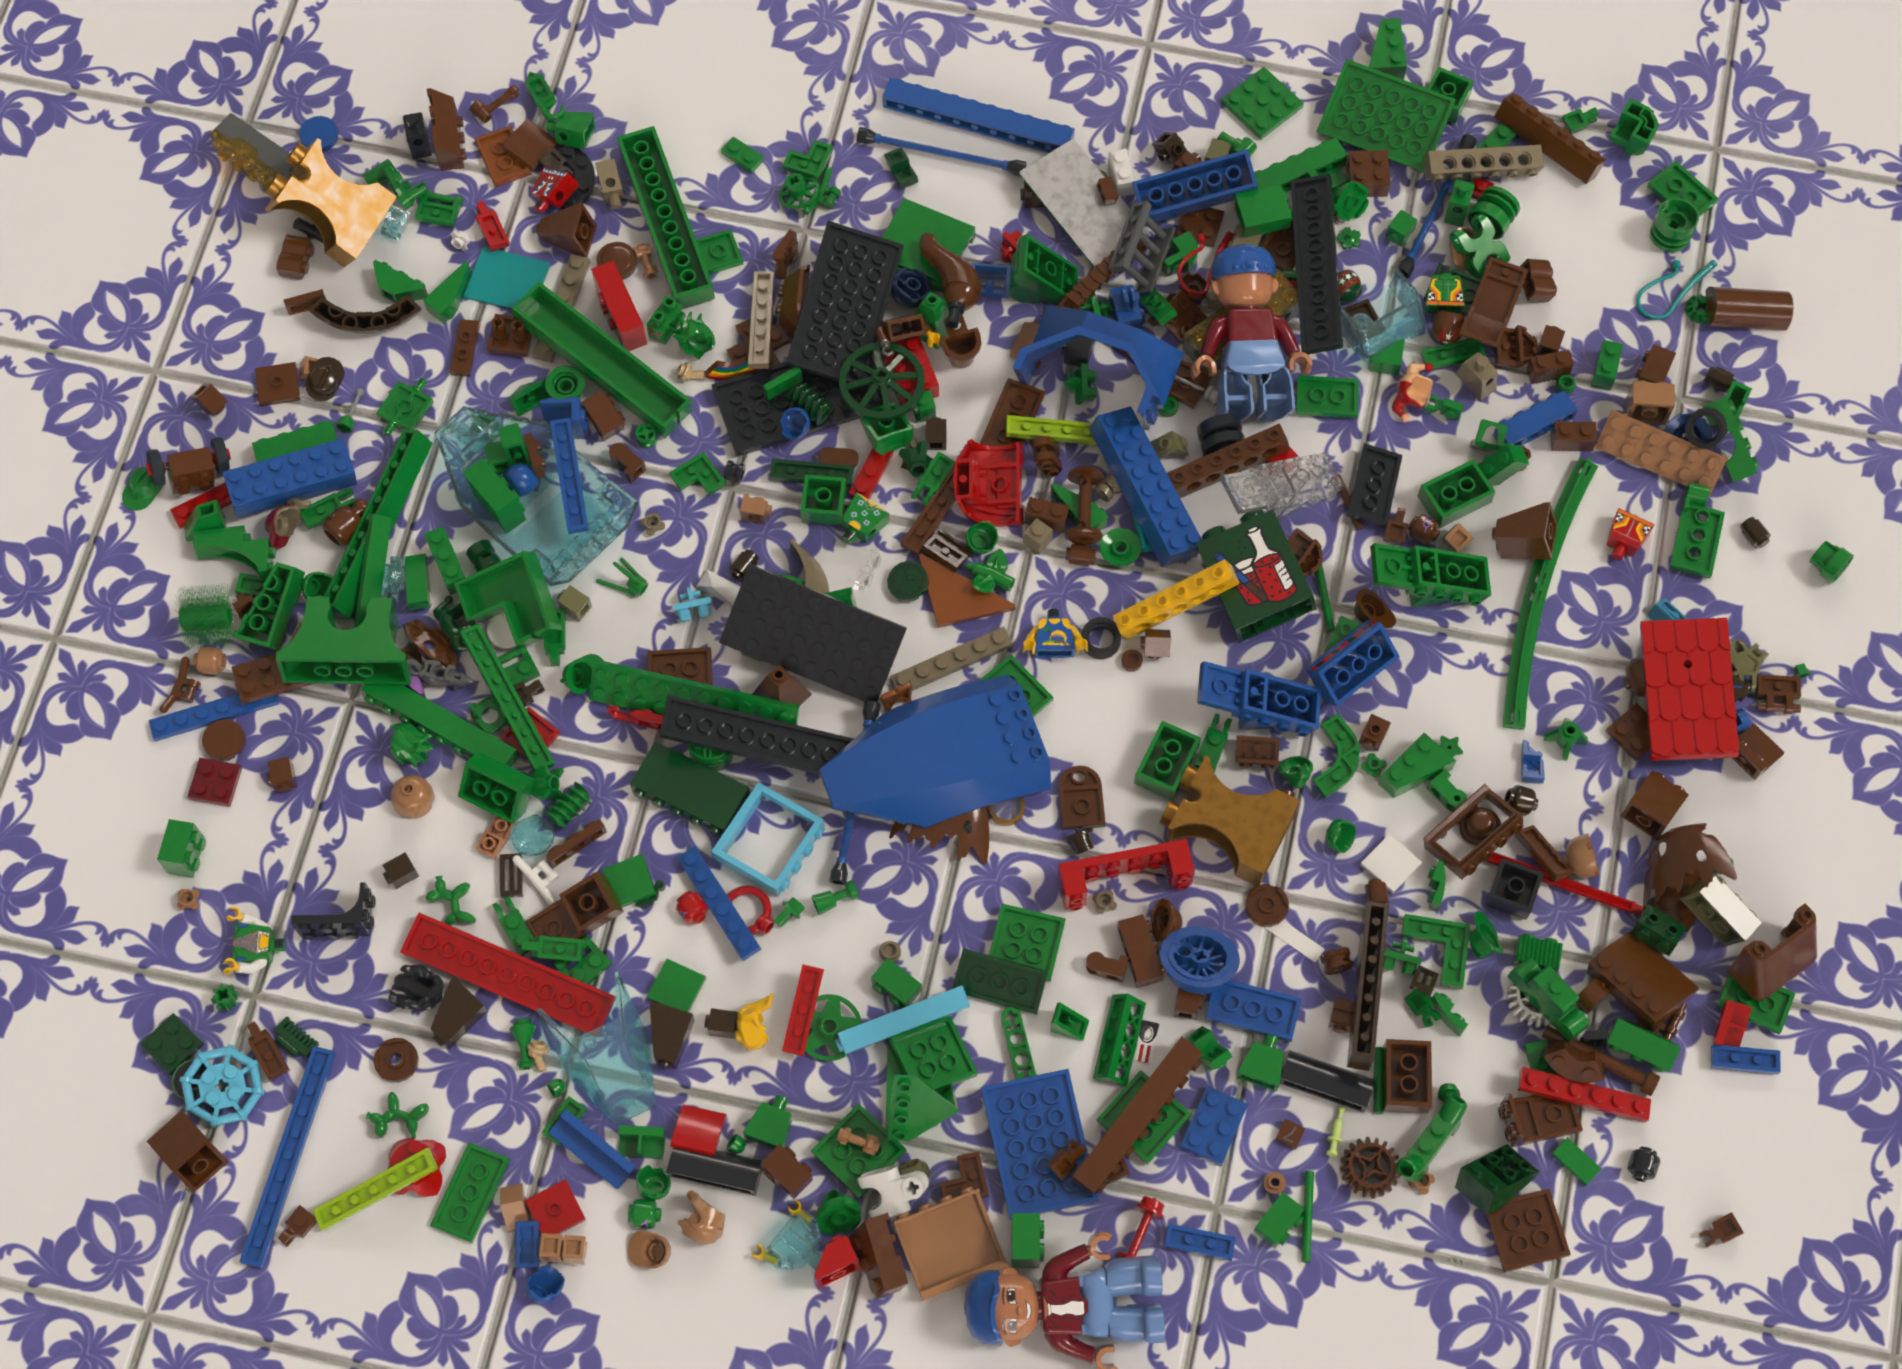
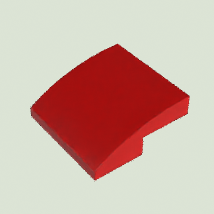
[670,1104,727,1156]

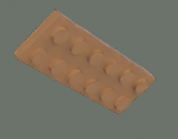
[1595,409,1728,496]

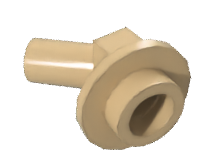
[676,362,706,382]
[527,1040,550,1073]

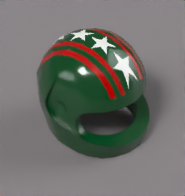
[1338,270,1362,305]

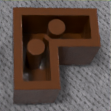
[760,1144,813,1199]

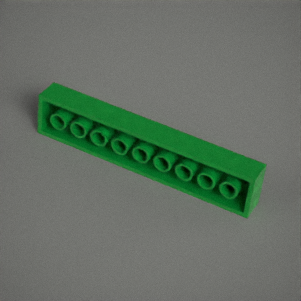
[617,126,715,309]

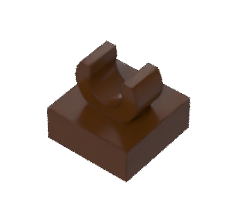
[232,593,254,620]

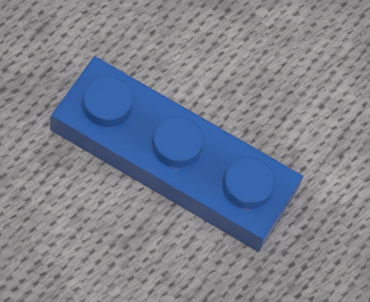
[1711,1044,1781,1074]
[1164,1223,1236,1261]

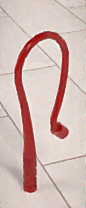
[1177,231,1233,296]

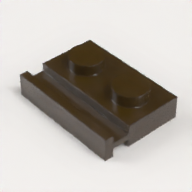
[922,529,973,572]

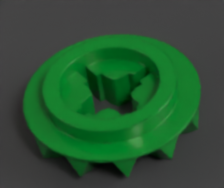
[1685,294,1709,324]

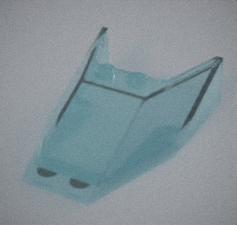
[537,971,656,1126]

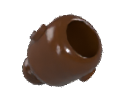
[322,498,368,546]

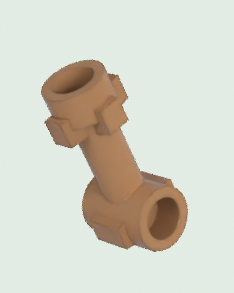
[633,243,658,279]
[837,1127,880,1156]

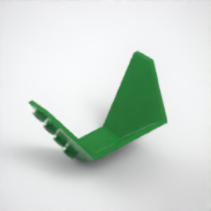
[885,1040,959,1141]

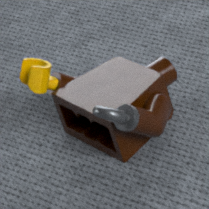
[876,314,940,357]

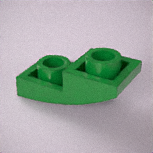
[1427,860,1445,911]
[1432,992,1468,1036]

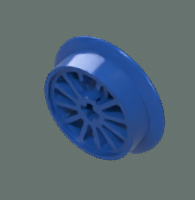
[1160,926,1240,994]

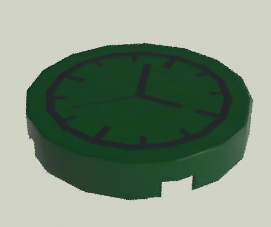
[887,561,929,602]

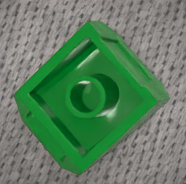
[859,402,913,455]

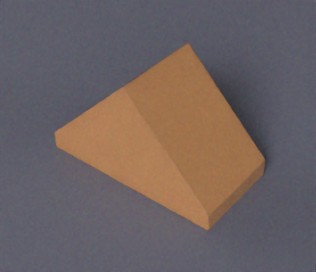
[500,1183,529,1233]

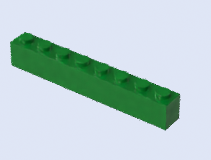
[361,684,519,767]

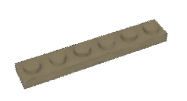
[532,254,591,363]
[748,271,774,369]
[890,626,1013,691]

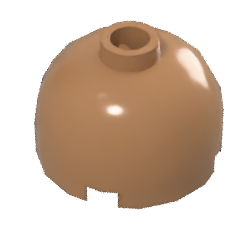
[391,775,435,819]
[1563,833,1600,878]

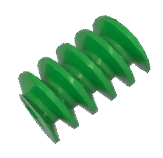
[544,781,591,829]

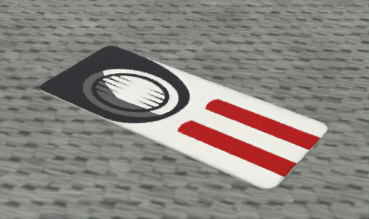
[1134,1020,1159,1064]

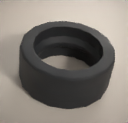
[1685,407,1727,449]
[1082,617,1121,659]

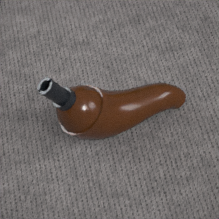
[919,233,981,329]

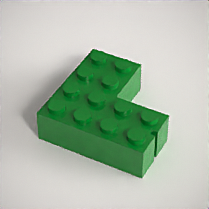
[454,551,562,646]

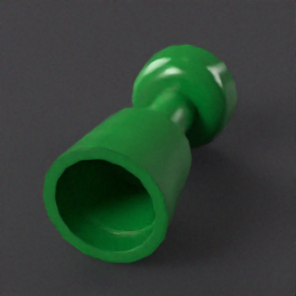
[811,880,859,916]

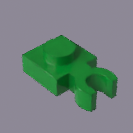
[1404,987,1442,1027]

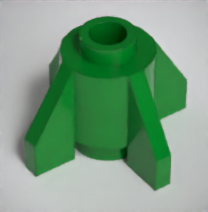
[1544,718,1588,761]
[530,765,564,801]

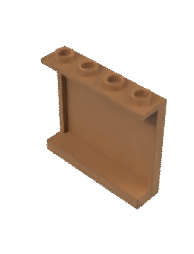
[893,1186,1009,1301]

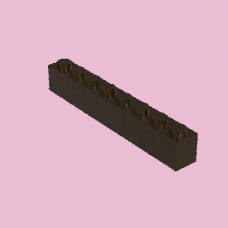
[1347,901,1389,1071]

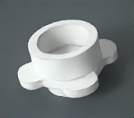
[451,231,470,252]

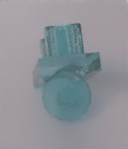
[383,556,405,594]

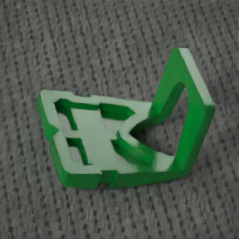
[1470,419,1508,453]

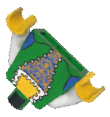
[222,906,286,975]

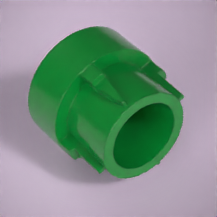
[1809,541,1854,584]

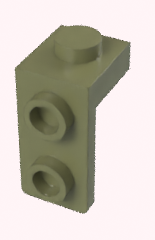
[1150,431,1189,459]

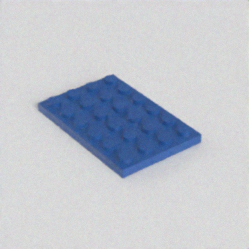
[981,1069,1099,1221]

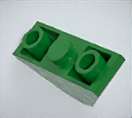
[373,260,428,303]

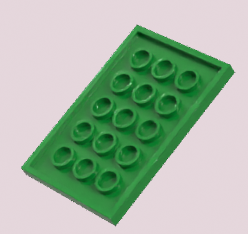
[1316,59,1456,173]

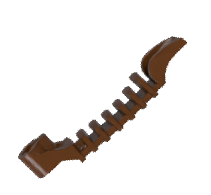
[1057,241,1147,310]

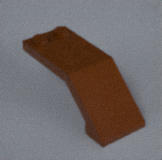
[1459,257,1528,348]

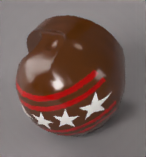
[1432,310,1464,344]

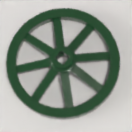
[839,342,925,421]

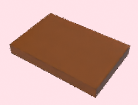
[474,125,532,188]

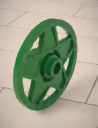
[805,994,862,1061]

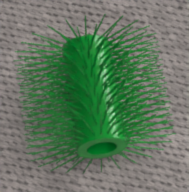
[174,584,236,649]

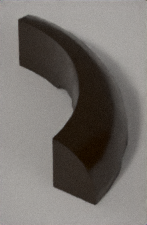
[308,295,422,333]

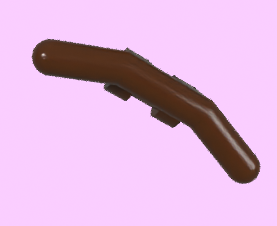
[159,656,201,713]

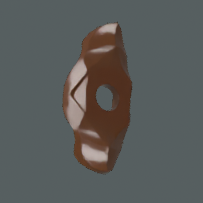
[403,619,457,668]

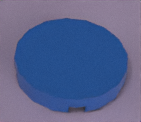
[299,116,339,152]

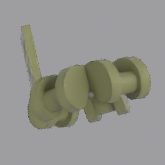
[1730,638,1769,693]

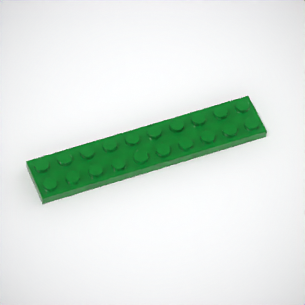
[589,659,800,725]

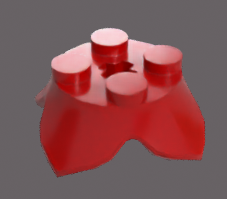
[387,1138,446,1197]

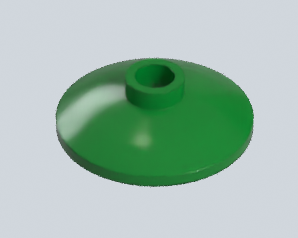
[1100,528,1141,567]

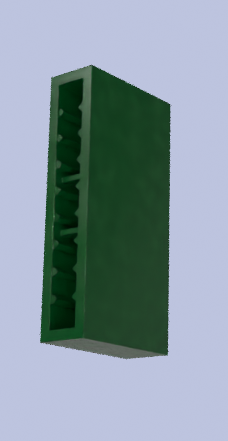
[630,741,750,836]

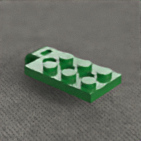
[1669,482,1725,579]

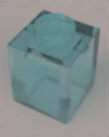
[381,205,410,241]

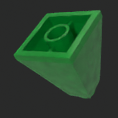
[913,292,960,350]

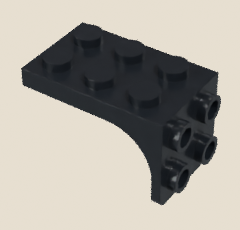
[291,882,376,940]

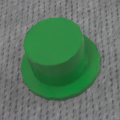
[545,365,586,399]

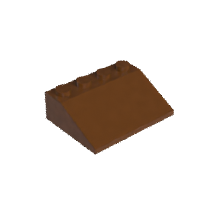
[1587,930,1699,1032]

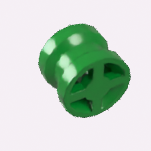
[635,423,657,449]

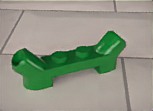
[1396,1094,1467,1182]

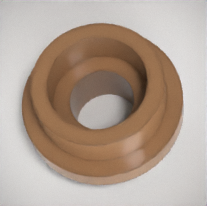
[1263,1172,1286,1195]

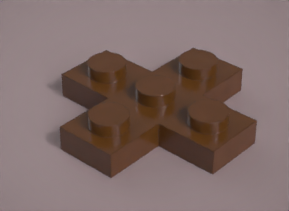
[727,318,790,370]

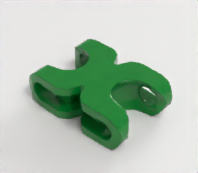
[1449,213,1510,279]

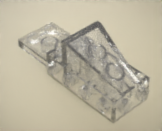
[1220,452,1344,521]

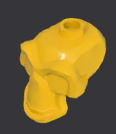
[735,993,774,1051]

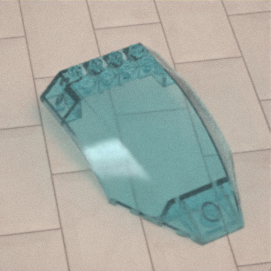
[434,406,638,586]

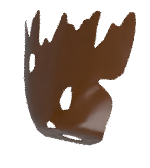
[889,807,989,865]
[1643,823,1737,911]

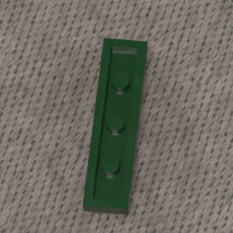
[770,459,854,488]

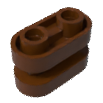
[1031,436,1063,477]

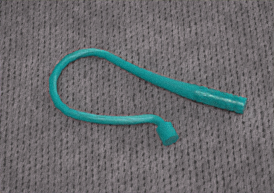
[1636,260,1718,320]

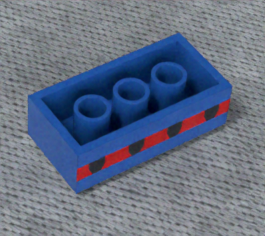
[1305,620,1400,706]

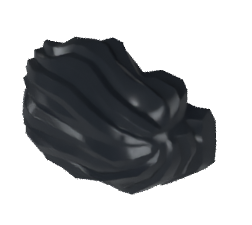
[388,964,444,1011]

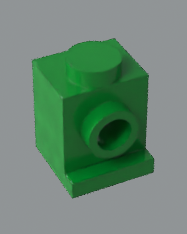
[913,390,936,423]

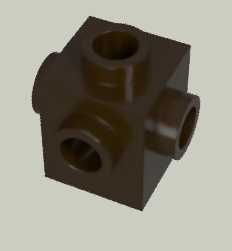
[1152,132,1187,164]

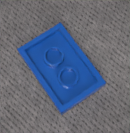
[1180,1086,1248,1166]

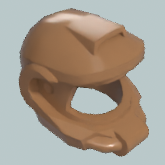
[677,1190,725,1245]

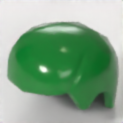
[965,521,999,554]
[1325,819,1356,853]
[636,1165,671,1200]

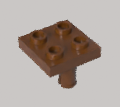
[487,314,532,357]

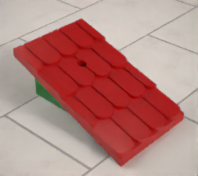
[1640,617,1739,761]

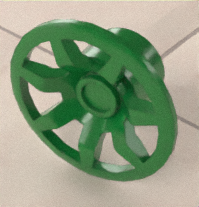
[779,173,820,209]

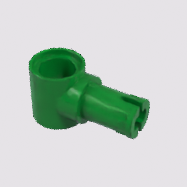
[1217,131,1257,157]

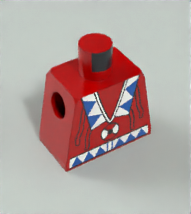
[531,167,579,214]

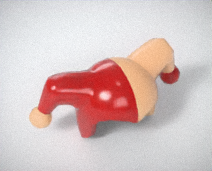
[1392,363,1433,422]

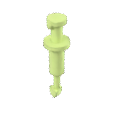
[1326,1106,1346,1157]

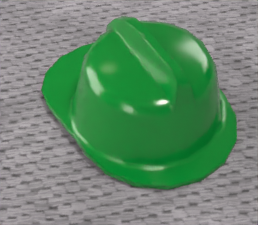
[122,467,163,511]
[560,654,604,694]
[1469,911,1503,959]

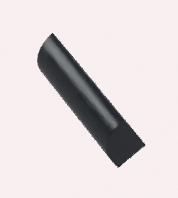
[1280,1050,1375,1113]
[666,1147,763,1196]

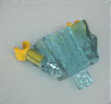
[752,1200,822,1270]

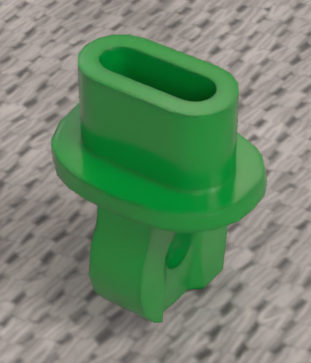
[774,897,805,927]

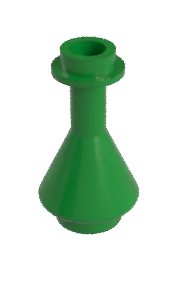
[510,1019,536,1070]

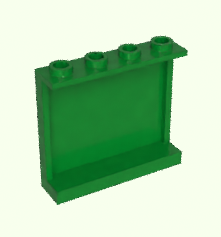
[882,198,975,292]

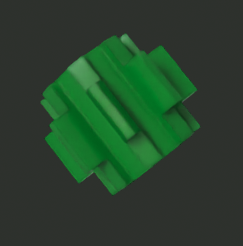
[211,984,240,1012]

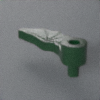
[635,880,666,908]

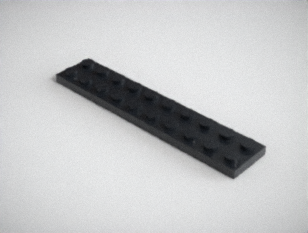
[1291,173,1343,355]
[659,695,854,774]

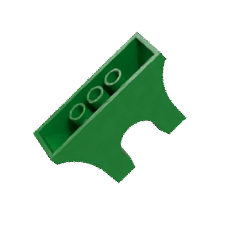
[276,596,412,685]

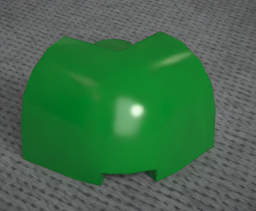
[1608,98,1659,156]

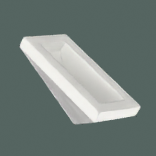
[696,570,740,606]

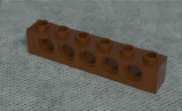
[1167,423,1290,498]

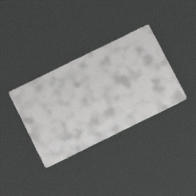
[1019,139,1151,268]

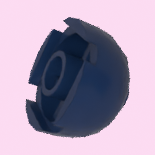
[891,268,932,308]

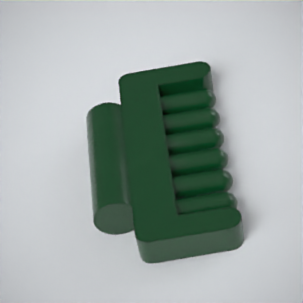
[275,1017,319,1058]

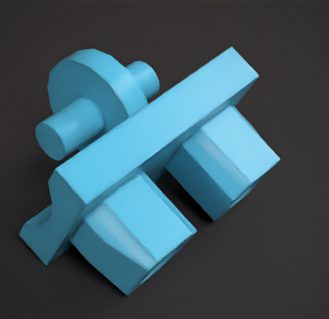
[673,586,712,622]

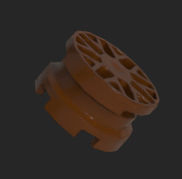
[1320,947,1354,975]

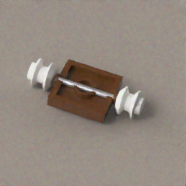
[1168,359,1219,409]

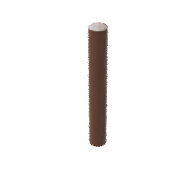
[1333,474,1363,531]

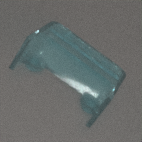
[1340,269,1426,362]

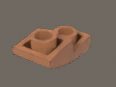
[476,816,518,858]

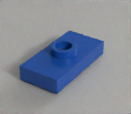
[515,1221,539,1268]

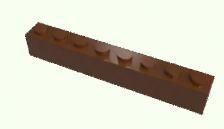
[1071,1036,1203,1197]

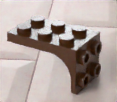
[1498,1093,1583,1147]

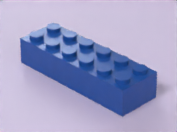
[1132,149,1258,226]
[222,438,357,518]

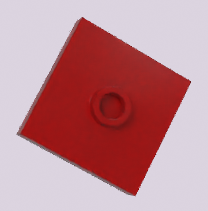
[525,1179,586,1234]

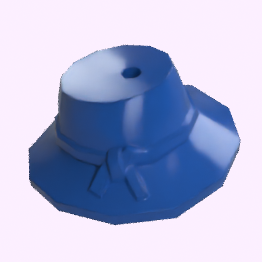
[1664,413,1712,449]

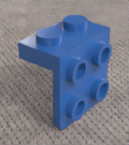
[539,397,589,439]

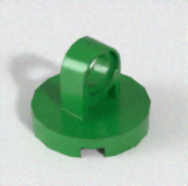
[1332,181,1369,221]
[816,1190,861,1235]

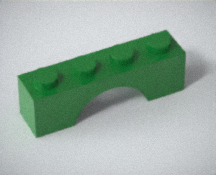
[1702,397,1759,482]

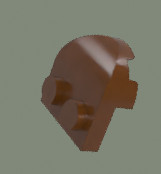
[1494,325,1538,368]
[1288,528,1323,577]

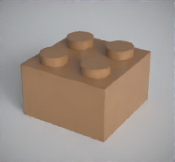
[1625,380,1675,425]

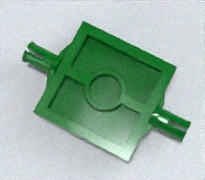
[376,378,434,436]

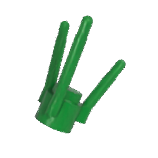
[596,558,648,598]

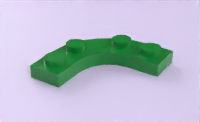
[1312,713,1360,799]

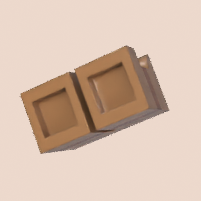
[539,1233,588,1265]

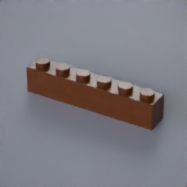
[1494,93,1606,184]

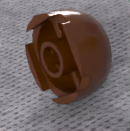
[1623,655,1646,697]

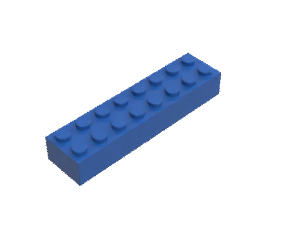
[1089,406,1202,567]

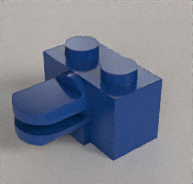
[1108,284,1145,329]

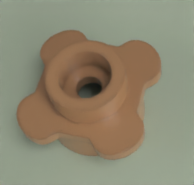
[177,889,200,910]
[1408,1172,1435,1195]

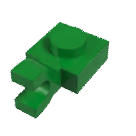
[1562,107,1599,134]
[1425,394,1465,421]

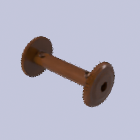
[1066,466,1104,545]

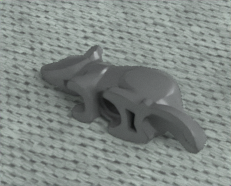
[407,659,474,691]

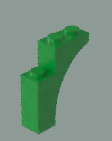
[193,525,276,584]

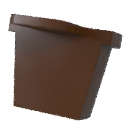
[939,315,982,368]

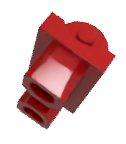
[1000,230,1022,262]

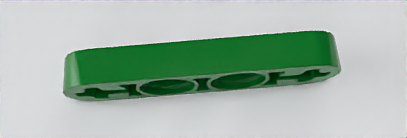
[1001,1007,1036,1079]

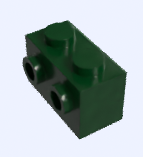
[1631,904,1687,956]

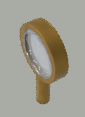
[984,797,1025,826]

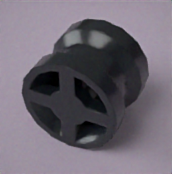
[723,460,746,484]

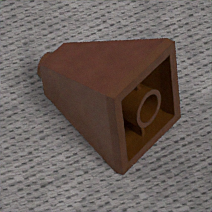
[536,203,597,258]
[752,665,812,705]

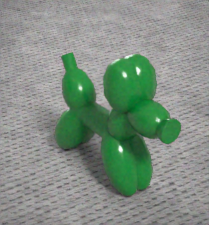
[426,876,476,926]
[365,1092,429,1139]

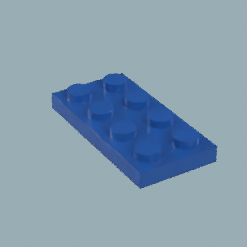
[1205,980,1302,1042]

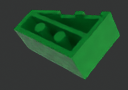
[1369,18,1407,80]
[1378,733,1456,798]

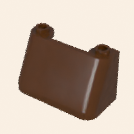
[1727,903,1817,1001]

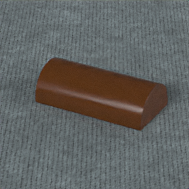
[1705,286,1794,330]

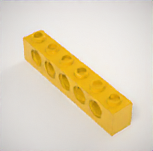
[1113,559,1240,640]

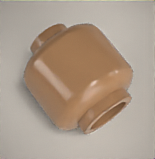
[193,647,227,675]

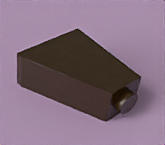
[430,977,488,1049]
[650,1001,695,1070]

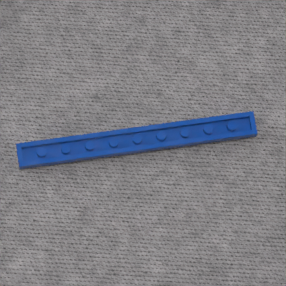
[239,1046,336,1269]

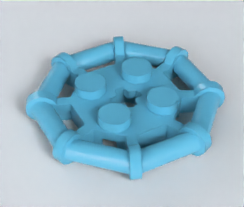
[179,1044,265,1128]

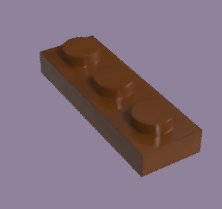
[546,819,607,868]

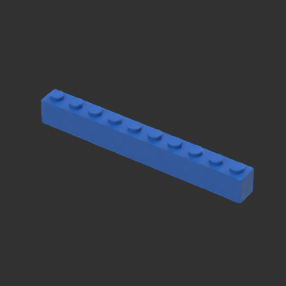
[882,78,1075,153]

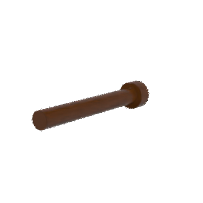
[1541,1025,1660,1096]

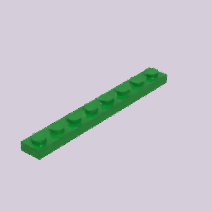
[460,624,555,771]

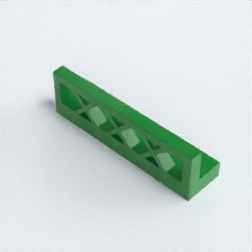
[1093,993,1146,1087]

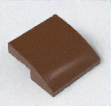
[502,118,558,171]

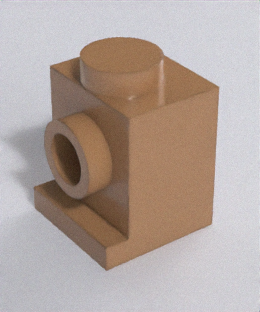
[740,493,772,524]

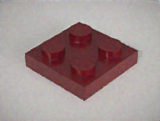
[187,757,242,807]

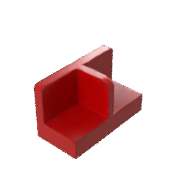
[1712,999,1752,1047]

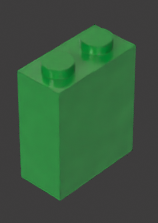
[1233,184,1293,238]

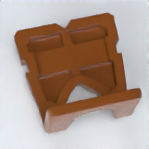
[880,682,913,712]

